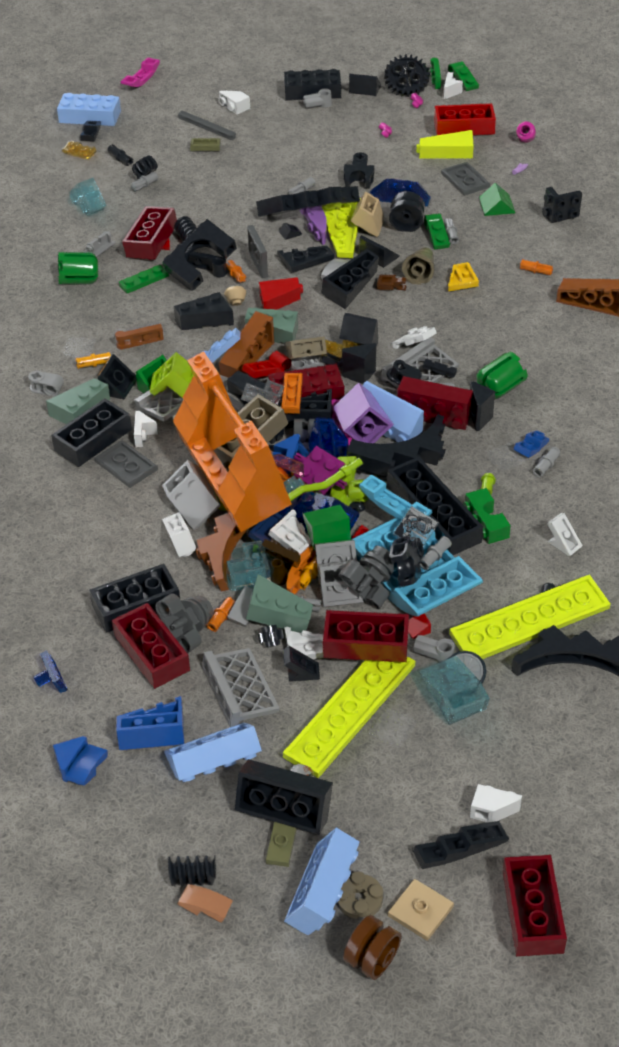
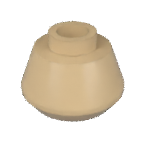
[224,286,246,306]

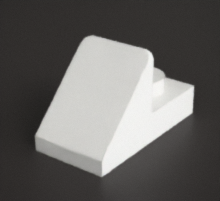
[444,72,463,99]
[134,411,158,447]
[547,513,583,556]

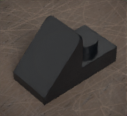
[283,646,320,682]

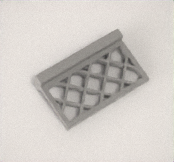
[381,337,459,389]
[134,386,184,422]
[202,648,279,727]

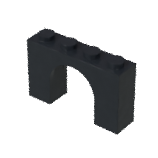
[162,219,237,291]

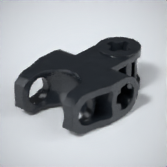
[344,152,375,189]
[389,536,424,587]

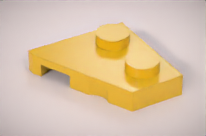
[448,262,479,291]

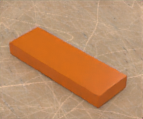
[281,373,303,413]

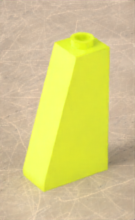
[416,130,474,158]

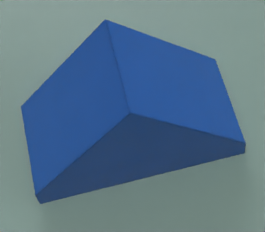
[53,736,88,782]

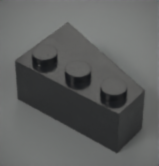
[174,292,234,330]
[277,389,332,428]

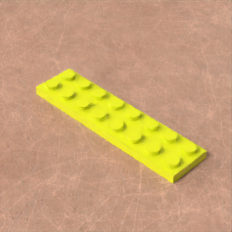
[449,574,611,659]
[283,657,416,778]

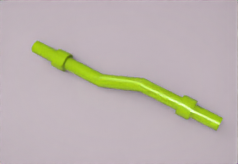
[288,458,363,501]

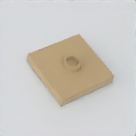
[388,879,454,941]

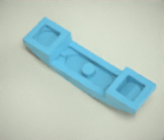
[359,474,432,524]

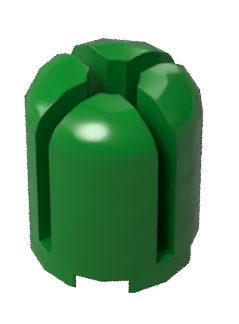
[58,252,98,285]
[476,351,528,399]

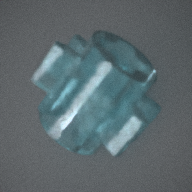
[283,476,305,494]

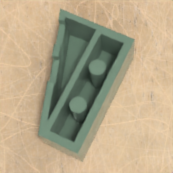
[245,308,298,343]
[46,378,110,425]
[246,574,313,633]

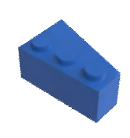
[116,696,185,750]

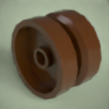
[343,915,402,980]

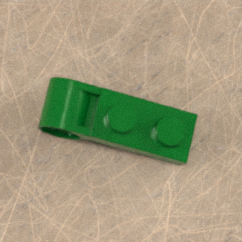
[448,61,479,91]
[424,213,450,250]

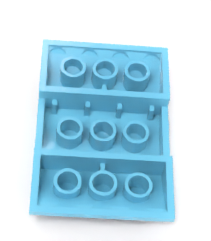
[351,518,483,617]

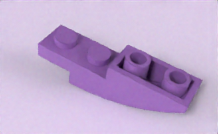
[300,207,327,245]

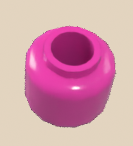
[516,121,536,143]

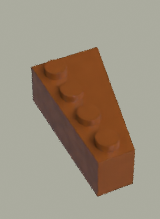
[556,278,619,317]
[219,311,274,378]

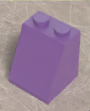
[333,383,394,443]

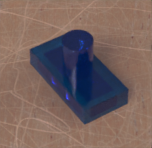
[33,650,68,693]

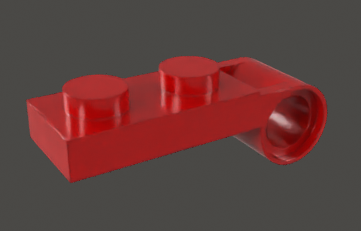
[242,351,292,379]

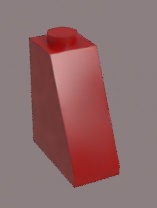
[259,277,303,310]

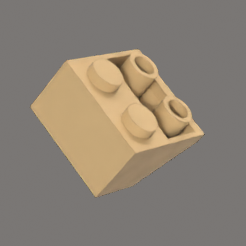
[351,192,384,237]

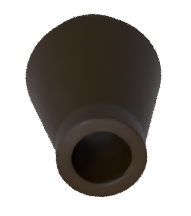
[269,558,288,585]

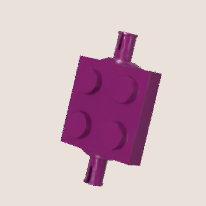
[294,446,347,495]

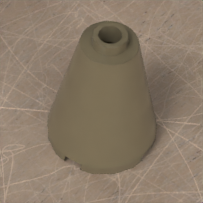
[402,247,434,285]

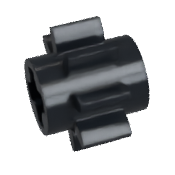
[258,624,284,648]

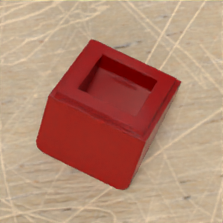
[408,613,431,639]

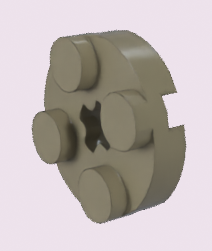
[337,871,383,919]

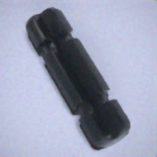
[423,359,457,378]

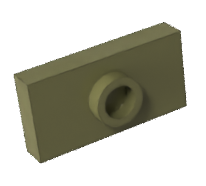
[190,138,221,151]
[266,822,297,867]

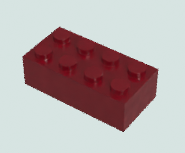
[122,206,177,260]
[268,364,345,404]
[397,376,473,430]
[112,603,190,689]
[323,610,409,662]
[502,855,567,957]

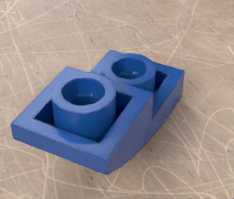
[513,431,550,458]
[65,744,108,786]

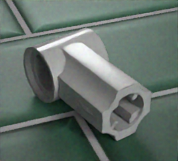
[303,89,332,108]
[413,635,455,666]

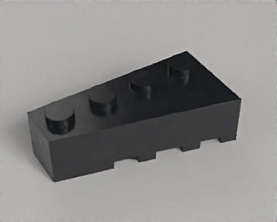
[321,249,379,309]

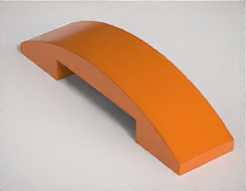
[286,545,316,594]

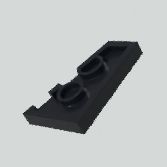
[277,246,335,273]

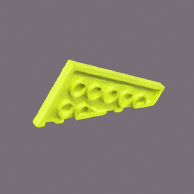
[322,198,361,258]

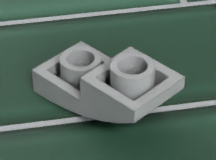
[321,259,348,278]
[228,585,253,627]

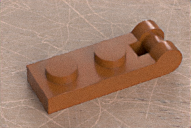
[115,324,164,350]

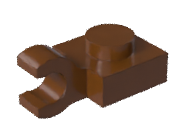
[377,274,407,291]

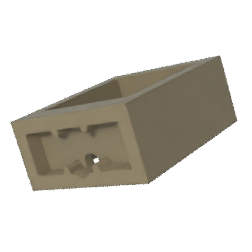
[285,336,327,359]

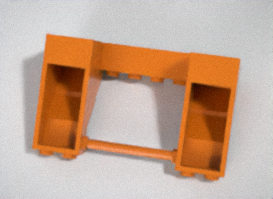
[173,352,292,532]

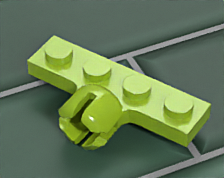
[328,456,369,514]

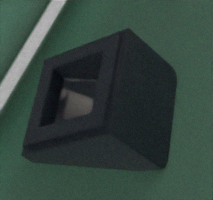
[279,223,302,240]

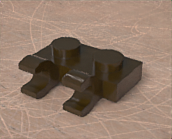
[261,539,301,569]

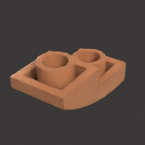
[177,884,233,923]

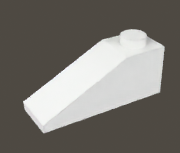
[162,512,196,557]

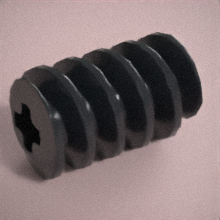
[174,216,197,241]
[168,855,216,886]

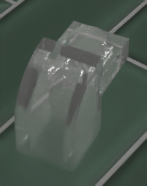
[241,380,284,405]

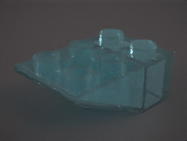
[419,656,490,725]

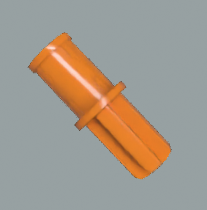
[520,259,553,275]
[226,260,246,283]
[206,597,236,632]

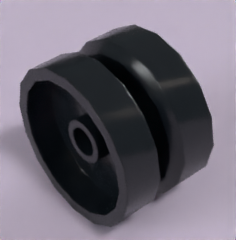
[389,191,425,232]

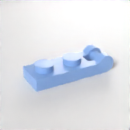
[203,328,241,363]

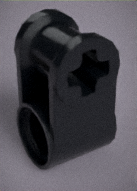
[386,360,422,385]

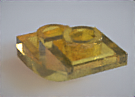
[62,141,97,159]
[322,340,359,358]

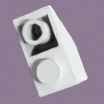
[219,91,250,115]
[470,784,522,823]

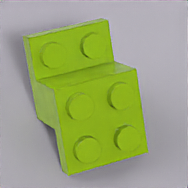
[150,352,194,398]

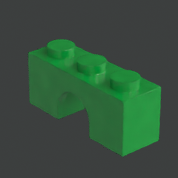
[463,488,511,544]

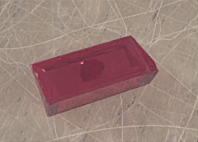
[273,454,304,477]

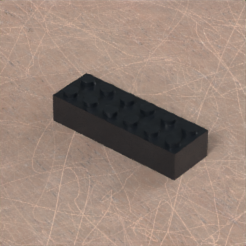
[387,457,483,555]

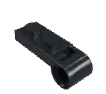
[187,251,227,278]

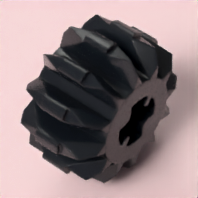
[132,155,158,179]

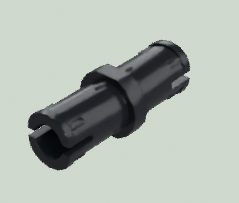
[107,144,134,166]

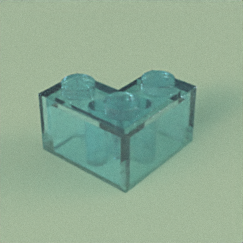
[69,178,107,216]
[227,540,271,591]

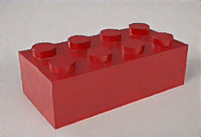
[434,103,496,135]

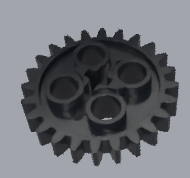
[384,54,430,97]

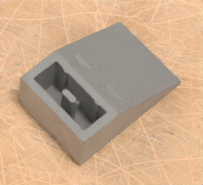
[162,460,221,530]

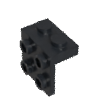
[542,187,582,223]

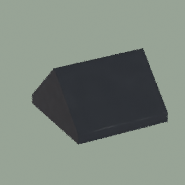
[349,73,381,96]
[359,235,400,268]
[339,313,378,346]
[342,343,376,384]
[98,354,137,400]
[470,381,495,431]

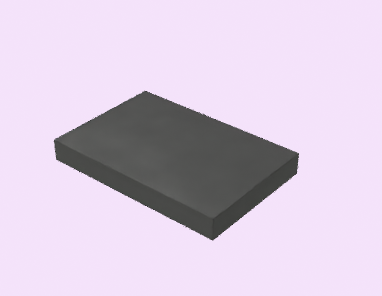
[441,162,491,196]
[247,225,268,278]
[94,440,158,488]

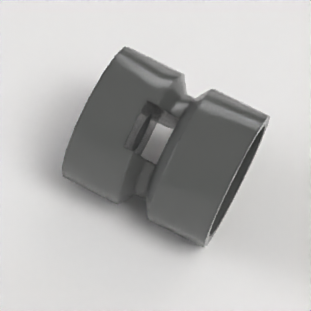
[294,418,320,442]

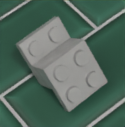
[315,540,363,607]

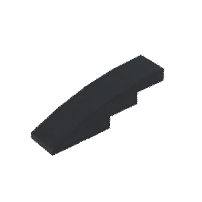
[413,821,509,869]

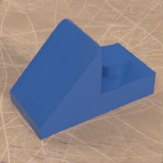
[273,434,300,475]

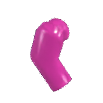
[411,93,423,108]
[379,122,392,138]

